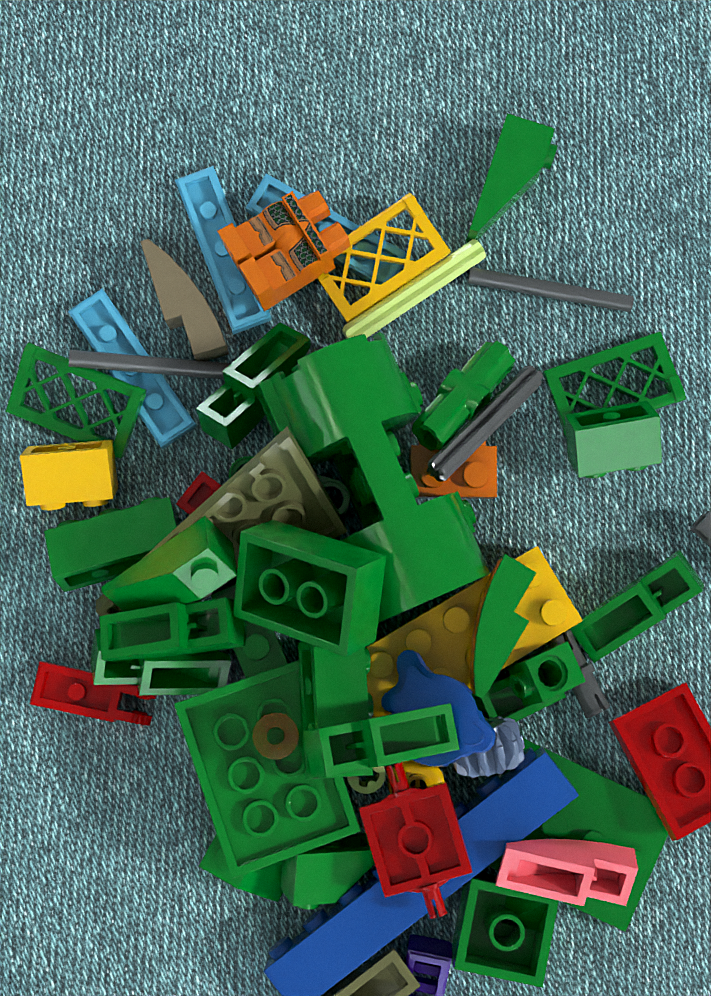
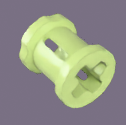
[347,766,386,794]

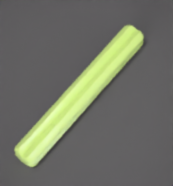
[342,239,486,339]

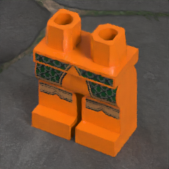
[217,190,351,312]

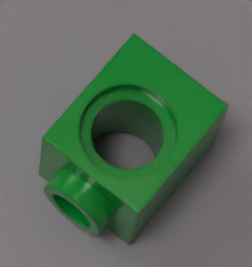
[507,641,586,706]

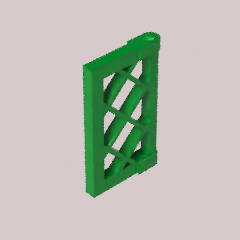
[542,331,686,436]
[5,342,146,459]

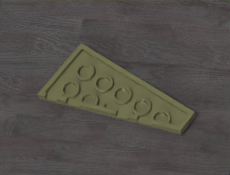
[96,426,347,616]

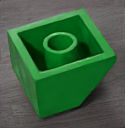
[451,872,559,988]

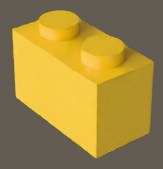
[20,440,118,511]

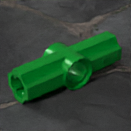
[412,340,515,451]

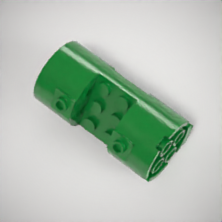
[256,332,491,623]

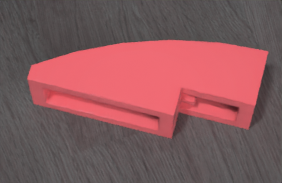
[496,839,638,906]

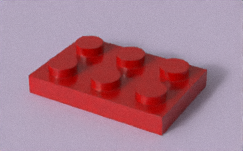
[608,682,711,841]

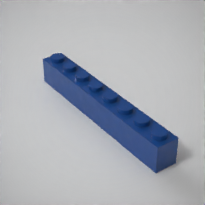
[264,746,579,996]

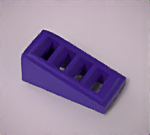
[404,934,452,996]

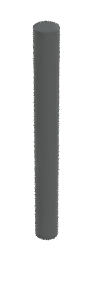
[468,267,634,312]
[68,350,231,379]

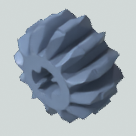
[453,716,525,778]

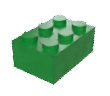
[233,520,386,657]

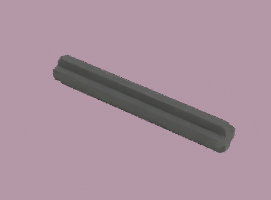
[427,365,543,482]

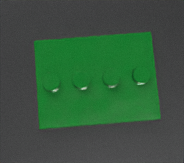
[174,660,361,879]
[488,738,668,932]

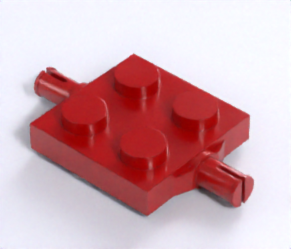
[359,762,473,919]

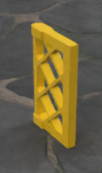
[317,192,451,323]

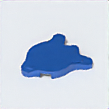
[381,650,495,767]

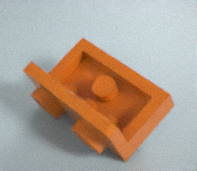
[409,441,497,499]

